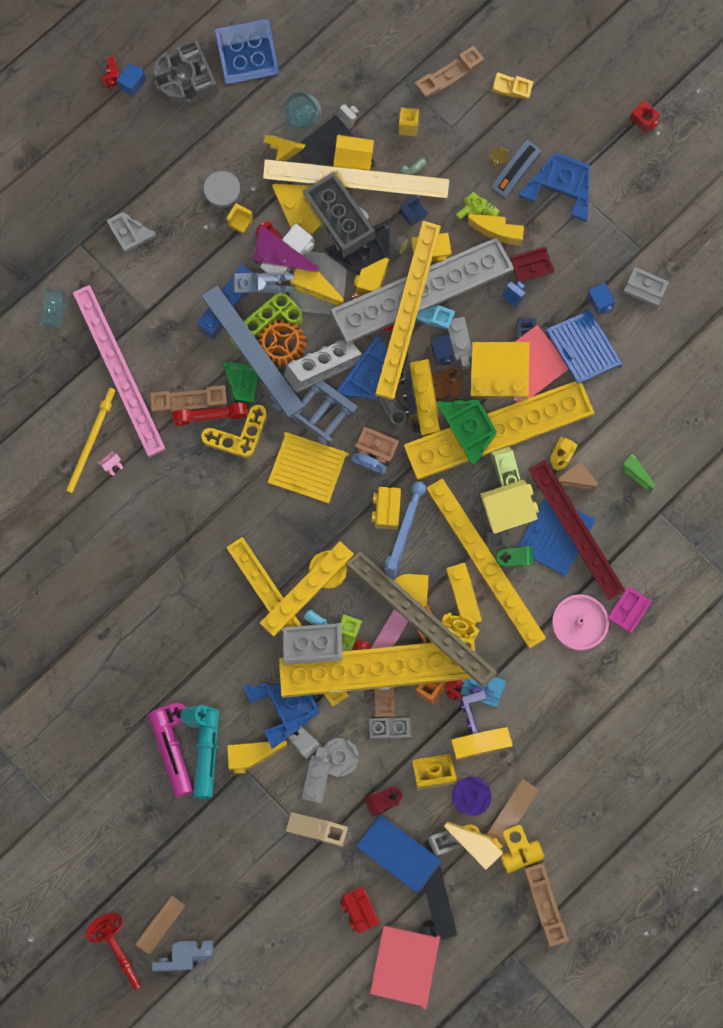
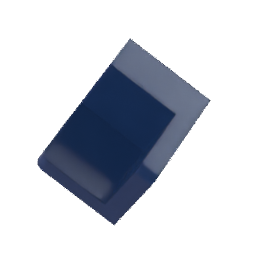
[399,195,428,227]

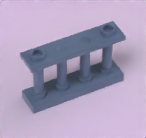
[270,381,358,446]

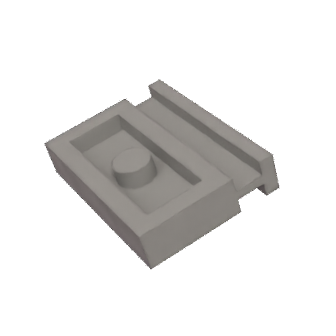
[623,267,669,308]

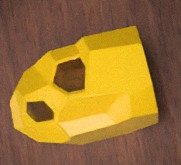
[550,437,577,471]

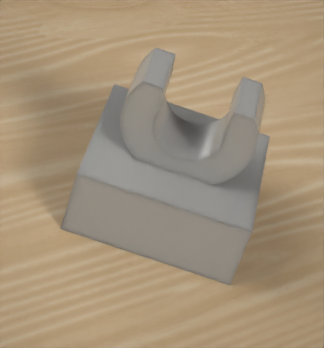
[337,104,359,130]

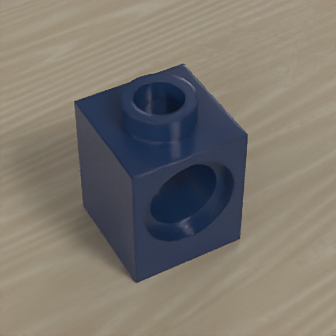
[430,334,455,366]

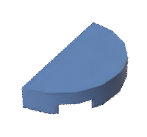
[350,453,387,475]

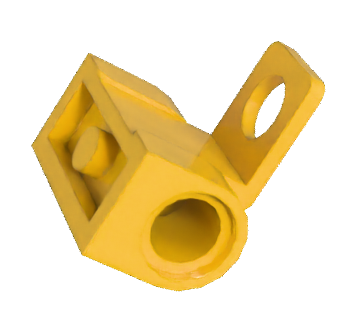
[500,825,545,874]

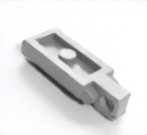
[447,317,472,370]
[302,747,331,803]

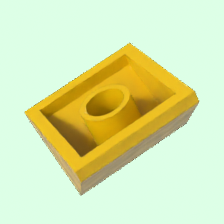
[333,135,374,170]
[412,753,457,790]

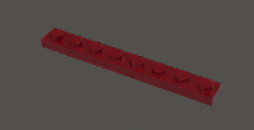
[528,460,625,601]

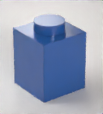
[117,63,146,97]
[587,283,616,315]

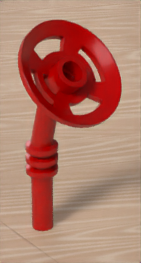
[85,913,141,991]

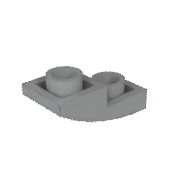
[369,718,412,739]

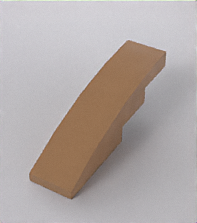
[487,779,539,845]

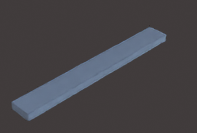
[202,286,304,418]

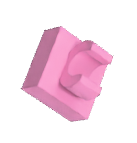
[98,451,123,476]

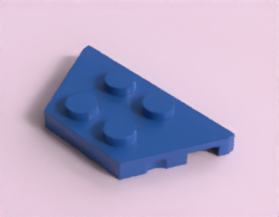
[337,335,387,401]

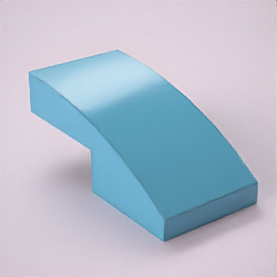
[416,305,455,329]

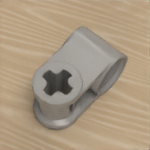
[288,727,321,760]

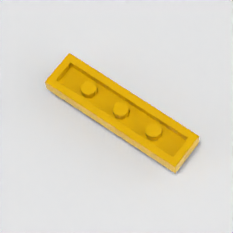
[410,359,441,436]

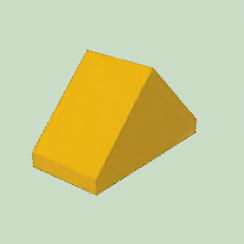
[399,108,419,136]

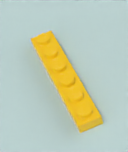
[260,541,354,637]

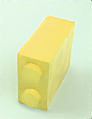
[480,480,539,534]

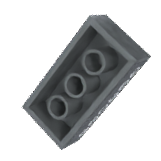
[303,172,375,258]

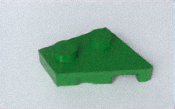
[223,361,258,404]

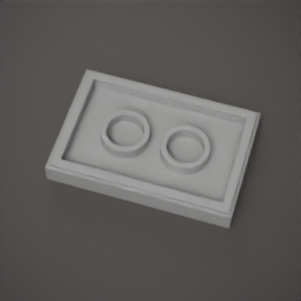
[283,623,342,665]

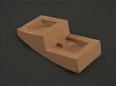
[375,687,395,719]

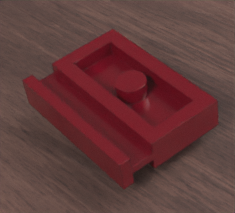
[510,247,554,283]

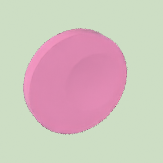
[552,595,609,651]

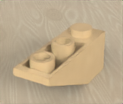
[286,812,348,848]

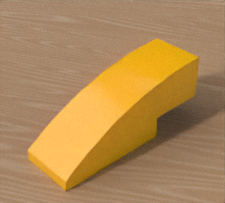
[468,214,524,246]
[451,727,513,761]

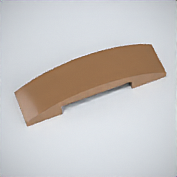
[415,46,484,98]
[151,385,227,412]
[525,863,569,947]

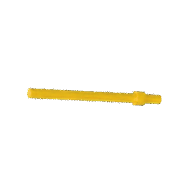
[66,388,116,494]

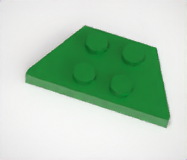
[436,400,497,467]

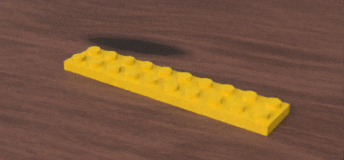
[404,381,595,481]
[279,639,475,698]

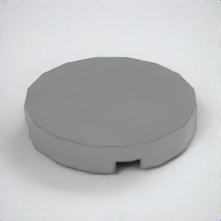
[204,171,240,208]
[323,738,359,777]

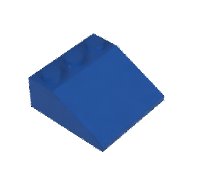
[215,18,279,84]

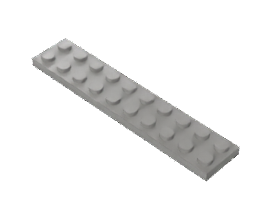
[330,237,514,345]

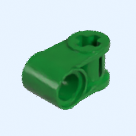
[496,546,534,566]

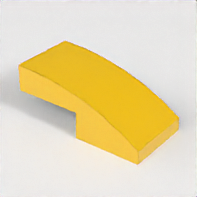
[491,72,533,99]

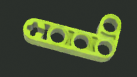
[230,293,303,350]

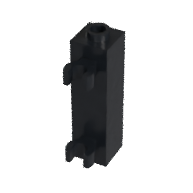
[410,865,458,941]

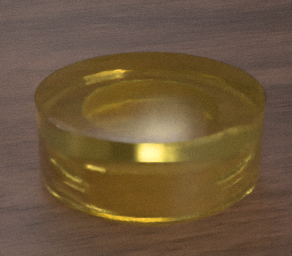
[491,147,509,166]

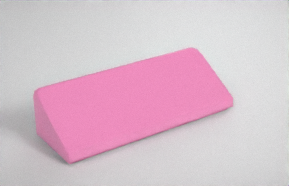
[371,609,409,649]

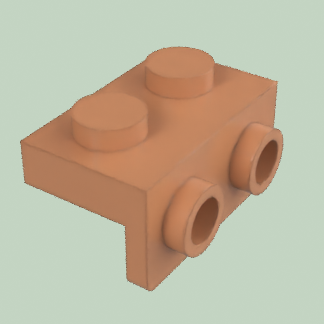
[354,427,400,464]

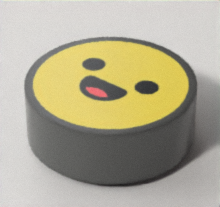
[393,235,408,255]

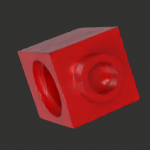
[630,100,660,134]

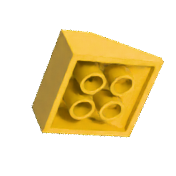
[471,342,529,399]

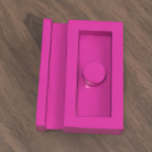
[608,586,652,634]

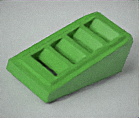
[621,454,656,493]

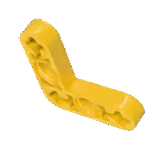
[201,405,267,458]

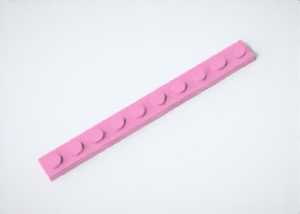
[73,285,166,458]

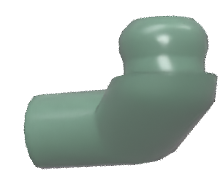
[399,158,427,175]

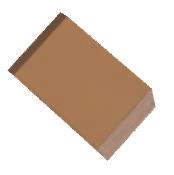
[558,462,598,491]

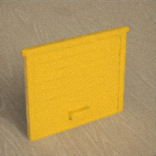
[268,432,349,504]

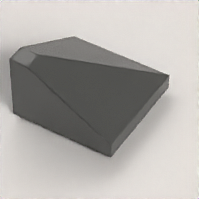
[486,530,509,552]

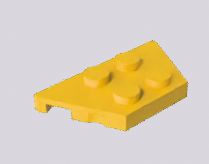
[272,184,321,236]

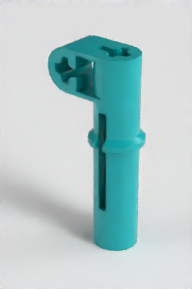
[181,705,219,799]

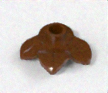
[432,367,463,399]

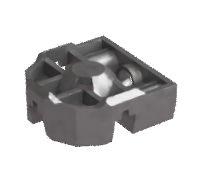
[153,40,218,106]

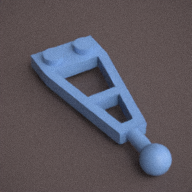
[384,481,426,580]

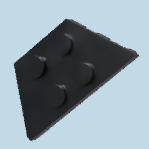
[324,220,390,276]

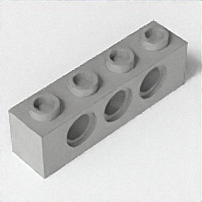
[284,340,361,392]

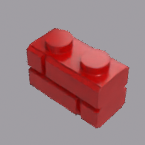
[340,887,380,934]

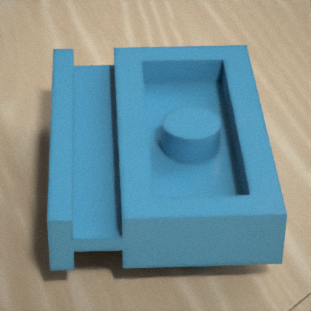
[460,677,506,708]

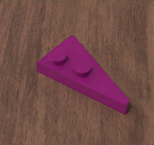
[253,226,319,273]

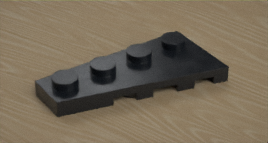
[400,350,421,433]

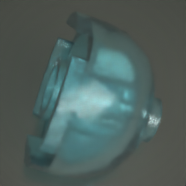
[284,92,322,129]

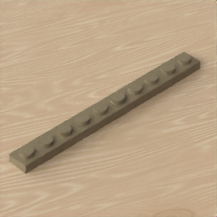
[346,551,497,688]

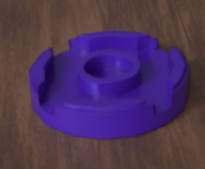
[452,777,492,817]

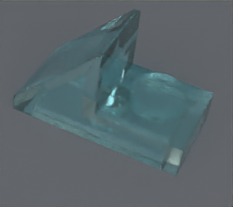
[41,288,67,328]

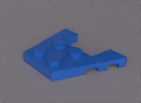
[519,152,590,222]
[243,682,319,749]

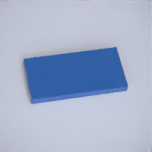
[356,815,442,894]

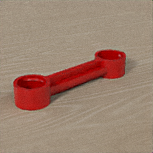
[172,403,248,426]

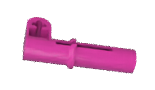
[147,703,193,798]

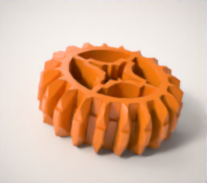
[257,318,307,369]

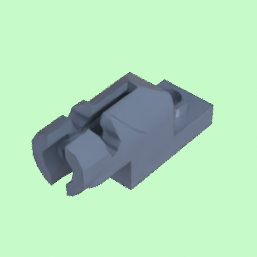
[231,273,294,293]
[152,940,214,971]

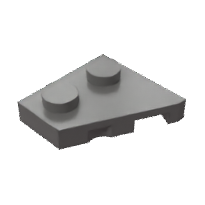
[107,212,156,253]

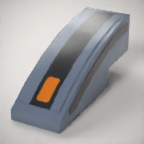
[491,140,541,199]

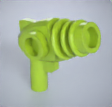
[456,192,500,220]

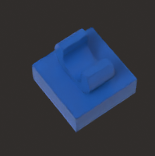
[502,282,525,307]

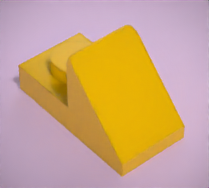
[263,135,305,161]

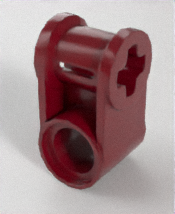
[364,787,403,817]

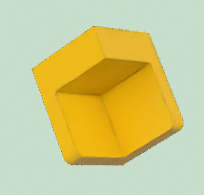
[227,203,253,235]

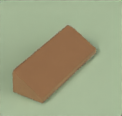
[136,896,185,954]

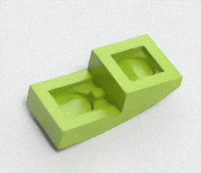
[341,615,362,652]

